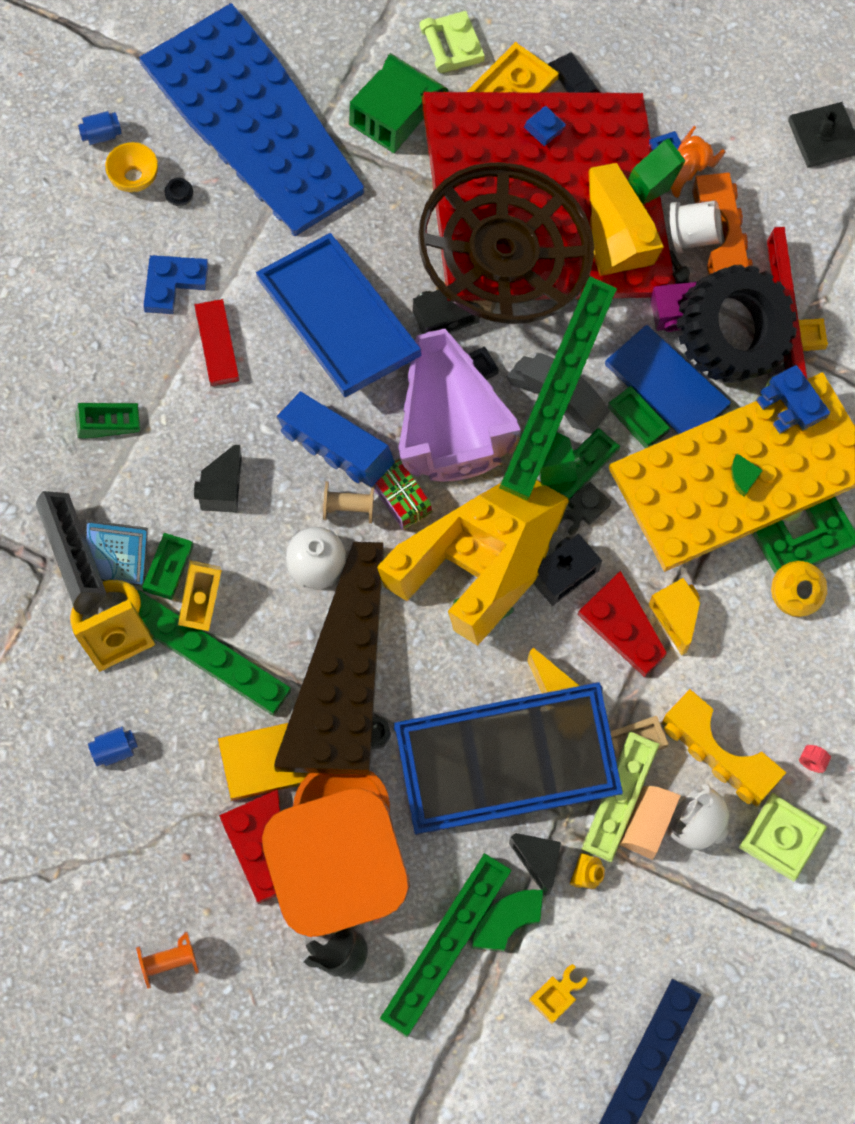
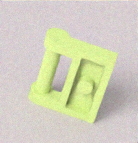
[419,11,485,73]

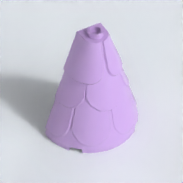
[398,329,520,482]

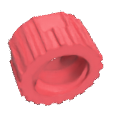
[799,745,831,773]

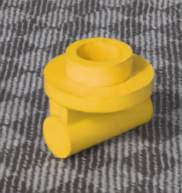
[570,853,605,889]

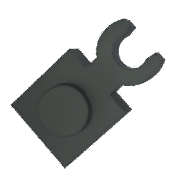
[559,482,611,535]

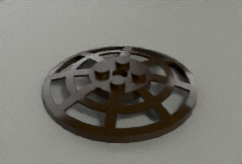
[418,162,594,324]

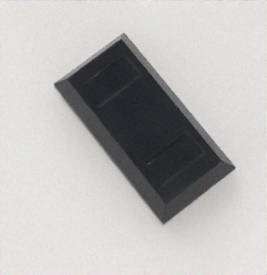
[548,52,601,93]

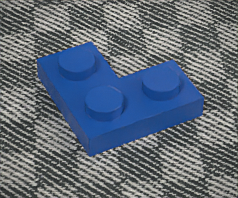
[143,255,209,314]

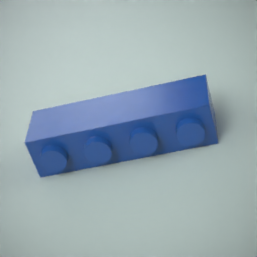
[277,391,395,488]

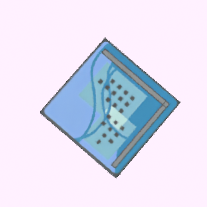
[85,520,148,586]

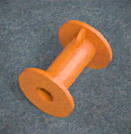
[136,931,199,989]

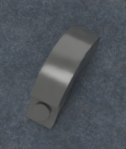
[506,352,610,433]

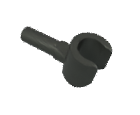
[670,250,690,284]

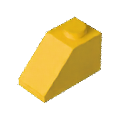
[178,560,222,631]
[649,578,700,656]

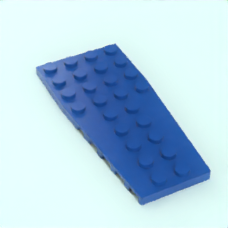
[139,3,364,236]

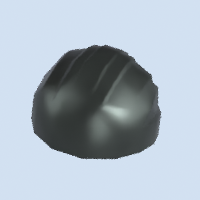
[303,928,368,979]

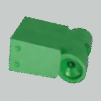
[349,53,449,154]

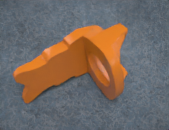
[671,125,726,198]

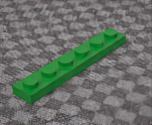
[137,590,291,716]
[380,853,512,1038]

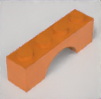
[692,172,753,275]

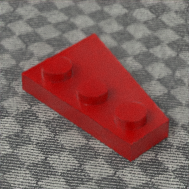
[577,570,667,678]
[219,789,280,904]

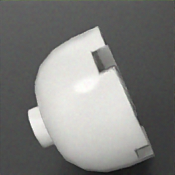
[286,527,346,590]
[667,784,729,850]

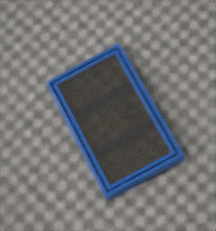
[394,682,623,835]

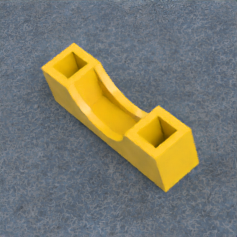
[661,689,786,807]

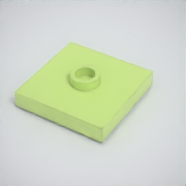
[739,793,827,882]

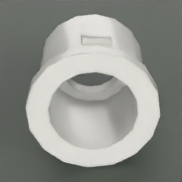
[670,201,723,254]

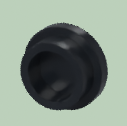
[164,177,193,206]

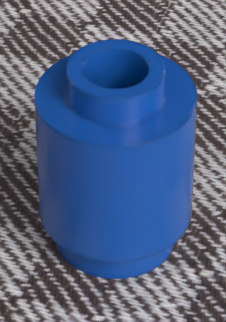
[78,111,122,146]
[88,726,138,767]

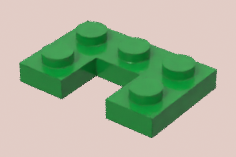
[752,497,855,574]

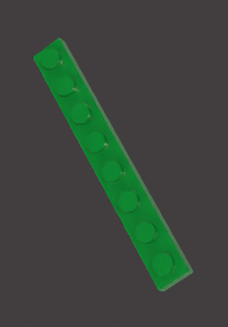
[499,276,617,501]

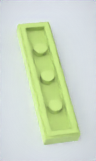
[581,732,660,862]

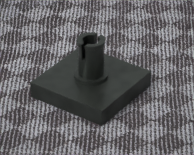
[788,102,855,168]

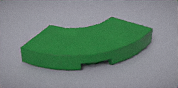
[472,889,543,952]

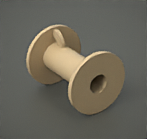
[323,481,375,524]

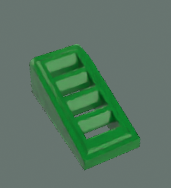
[76,403,140,439]

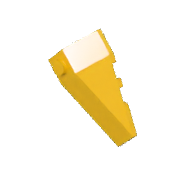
[589,163,663,276]

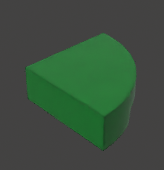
[731,454,763,497]

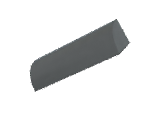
[36,491,107,615]

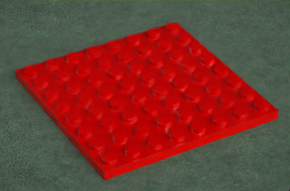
[422,92,675,301]

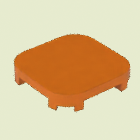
[262,789,410,937]

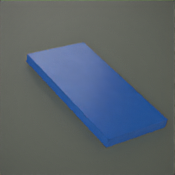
[256,232,422,398]

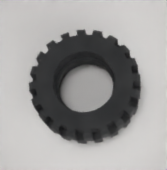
[677,265,797,383]

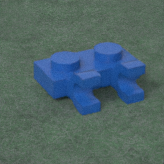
[756,365,830,434]

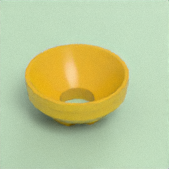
[105,142,158,192]
[771,561,828,617]

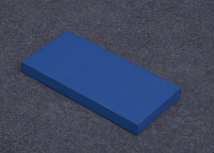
[605,325,731,434]

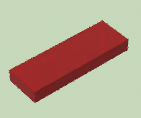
[194,299,240,387]

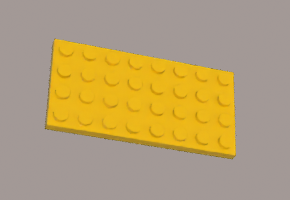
[609,372,855,572]

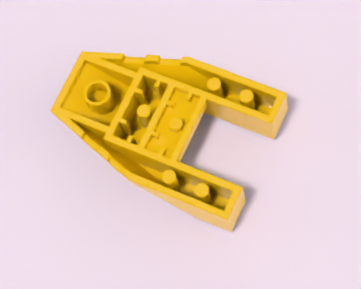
[377,480,569,646]

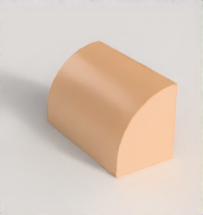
[619,786,681,860]

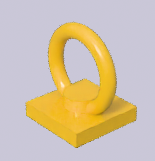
[70,580,156,672]

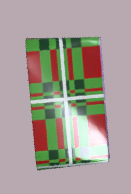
[375,458,432,530]

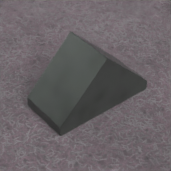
[509,833,561,896]

